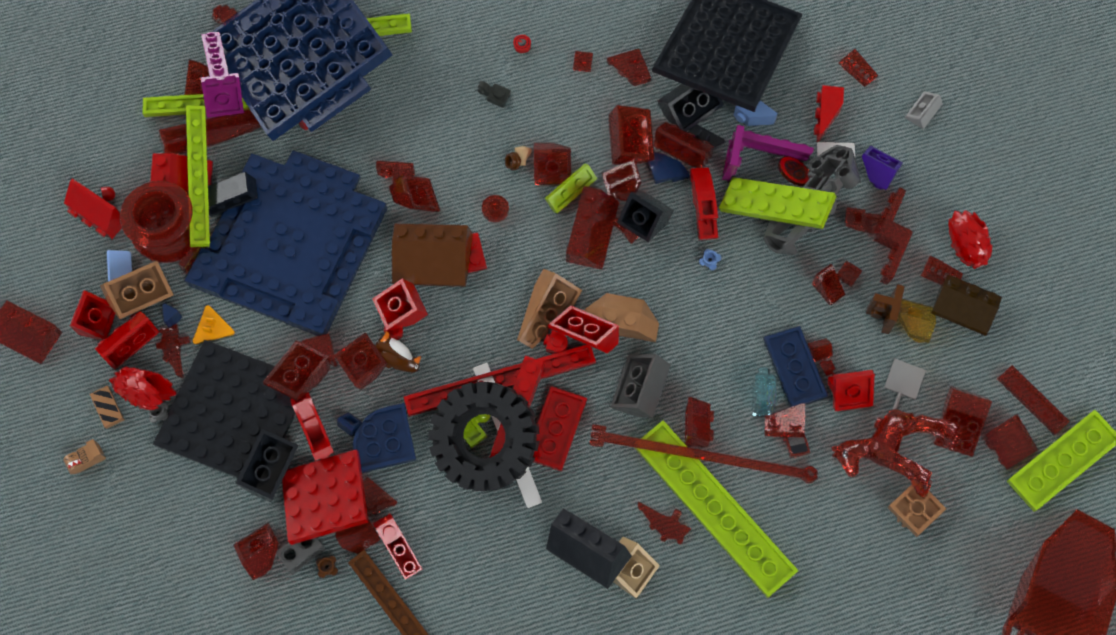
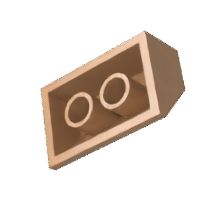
[100,261,173,319]

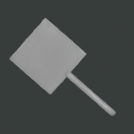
[884,359,926,426]

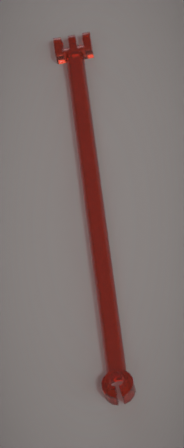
[589,425,818,484]

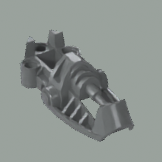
[764,145,861,255]

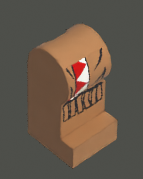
[63,439,106,474]

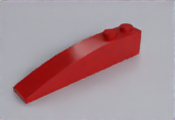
[489,355,545,458]

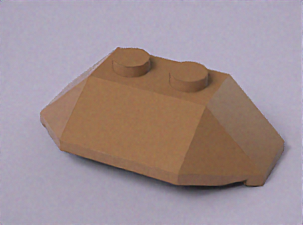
[584,293,659,342]

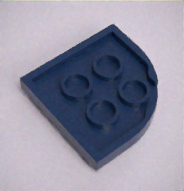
[353,403,416,473]

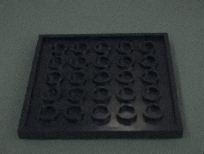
[153,340,311,478]

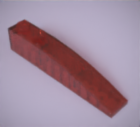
[159,109,261,154]

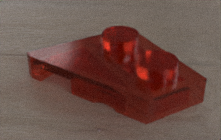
[607,48,651,86]
[764,403,805,437]

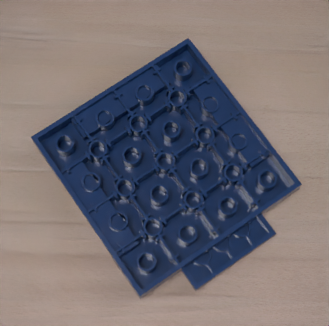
[212,0,393,141]
[184,150,387,339]

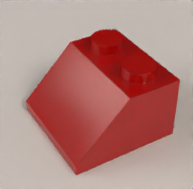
[372,278,428,331]

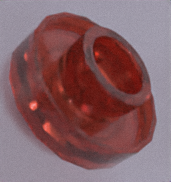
[482,195,509,222]

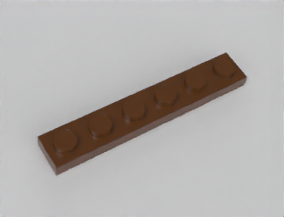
[348,550,428,635]

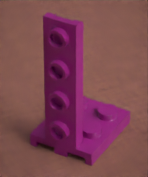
[201,32,244,118]
[722,125,814,181]

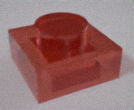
[573,51,593,72]

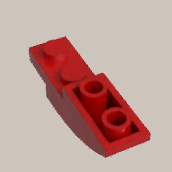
[690,167,718,240]

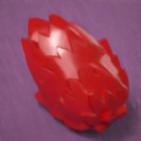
[948,210,993,269]
[109,367,176,410]

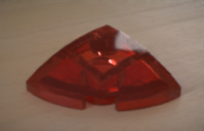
[184,60,210,95]

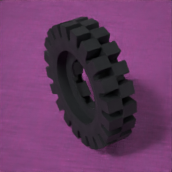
[428,382,540,491]

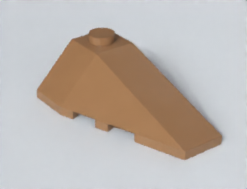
[517,269,582,349]

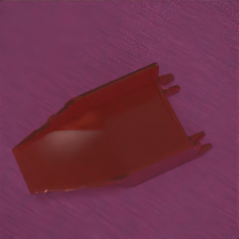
[1002,509,1116,635]

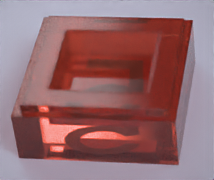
[836,260,863,287]

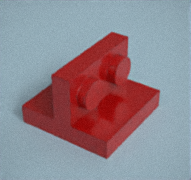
[828,370,875,411]

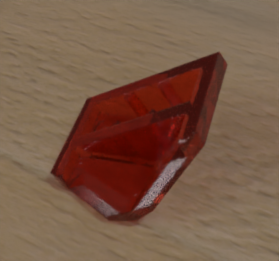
[602,159,642,201]
[336,519,381,554]

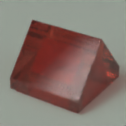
[808,338,833,362]

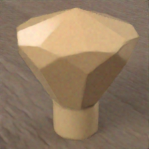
[515,146,532,166]

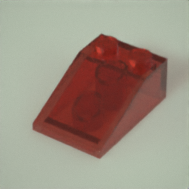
[263,340,330,401]

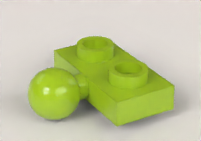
[464,414,491,449]

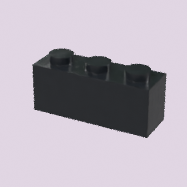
[208,172,258,217]

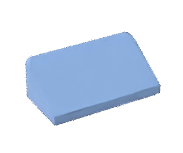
[107,250,132,282]

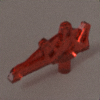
[156,324,191,378]
[638,501,691,544]

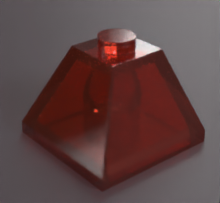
[534,142,571,185]
[389,175,440,212]
[233,522,279,580]

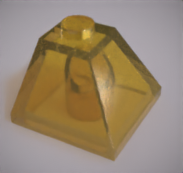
[898,299,936,343]

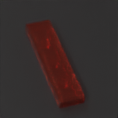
[997,365,1070,435]

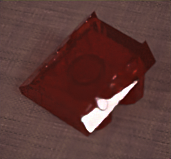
[986,414,1038,470]

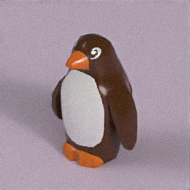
[371,331,421,373]

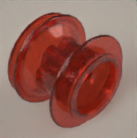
[120,181,196,263]

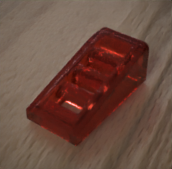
[839,49,878,87]
[920,256,963,285]

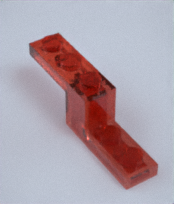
[874,187,913,285]

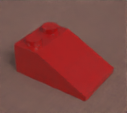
[150,153,213,197]

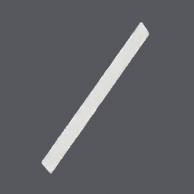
[473,363,542,508]

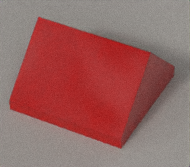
[70,290,115,340]

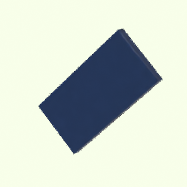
[763,326,828,409]

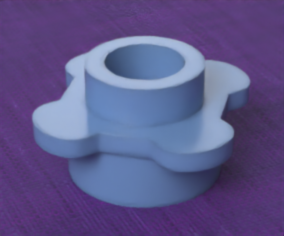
[699,249,721,270]

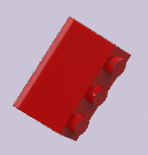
[64,178,126,239]
[548,305,619,354]
[95,311,160,370]

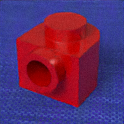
[544,330,568,354]

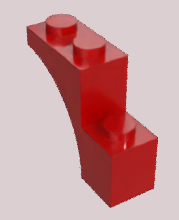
[290,391,334,461]

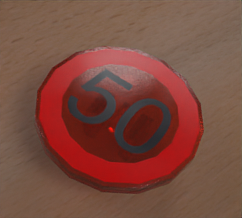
[778,156,809,186]

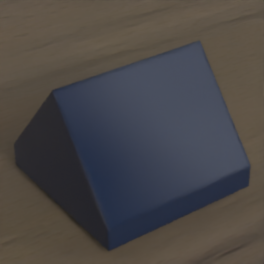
[162,304,182,328]
[337,412,362,437]

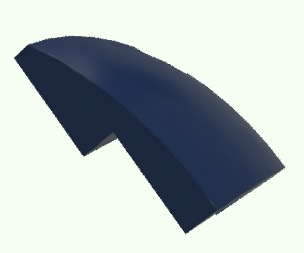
[644,153,690,184]

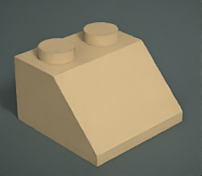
[613,537,660,599]

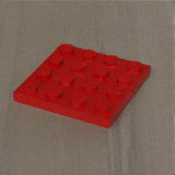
[282,449,368,545]

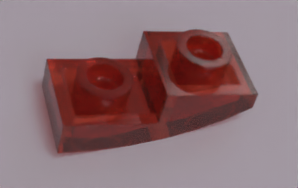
[211,4,237,24]

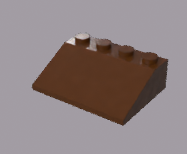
[392,224,473,287]

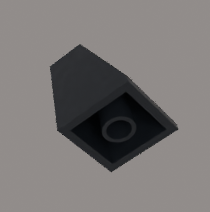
[617,191,674,242]

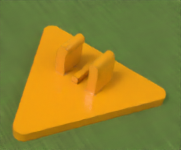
[193,305,235,344]

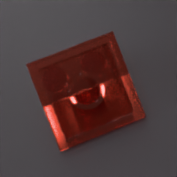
[334,332,387,390]
[684,397,714,447]

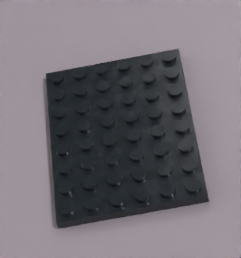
[652,0,803,112]

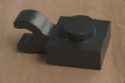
[478,81,511,108]

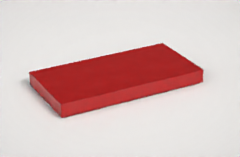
[533,386,587,472]

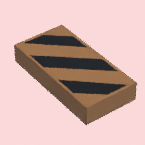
[90,385,124,429]

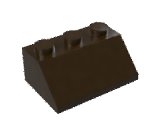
[931,274,1002,336]

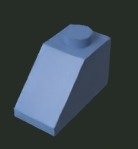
[733,101,778,126]

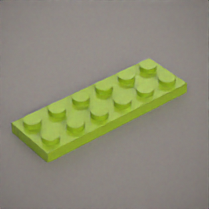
[719,177,836,229]
[1007,410,1116,512]

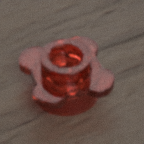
[819,357,836,376]

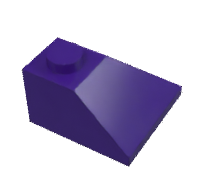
[862,145,903,190]

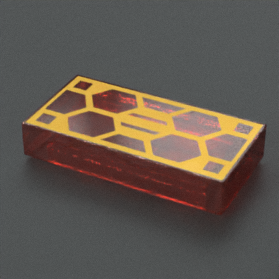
[179,247,205,273]

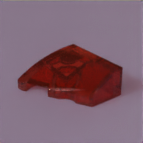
[363,477,398,516]

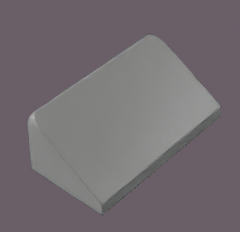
[905,91,942,129]

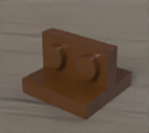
[866,284,905,334]

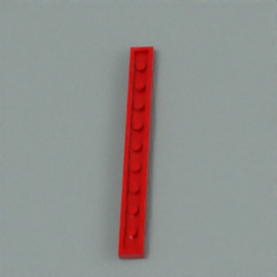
[403,345,596,417]

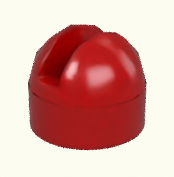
[101,186,116,201]

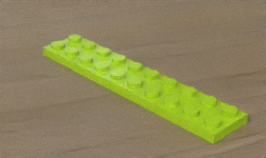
[633,420,798,599]

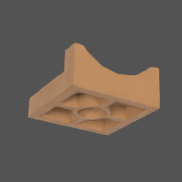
[887,479,946,537]

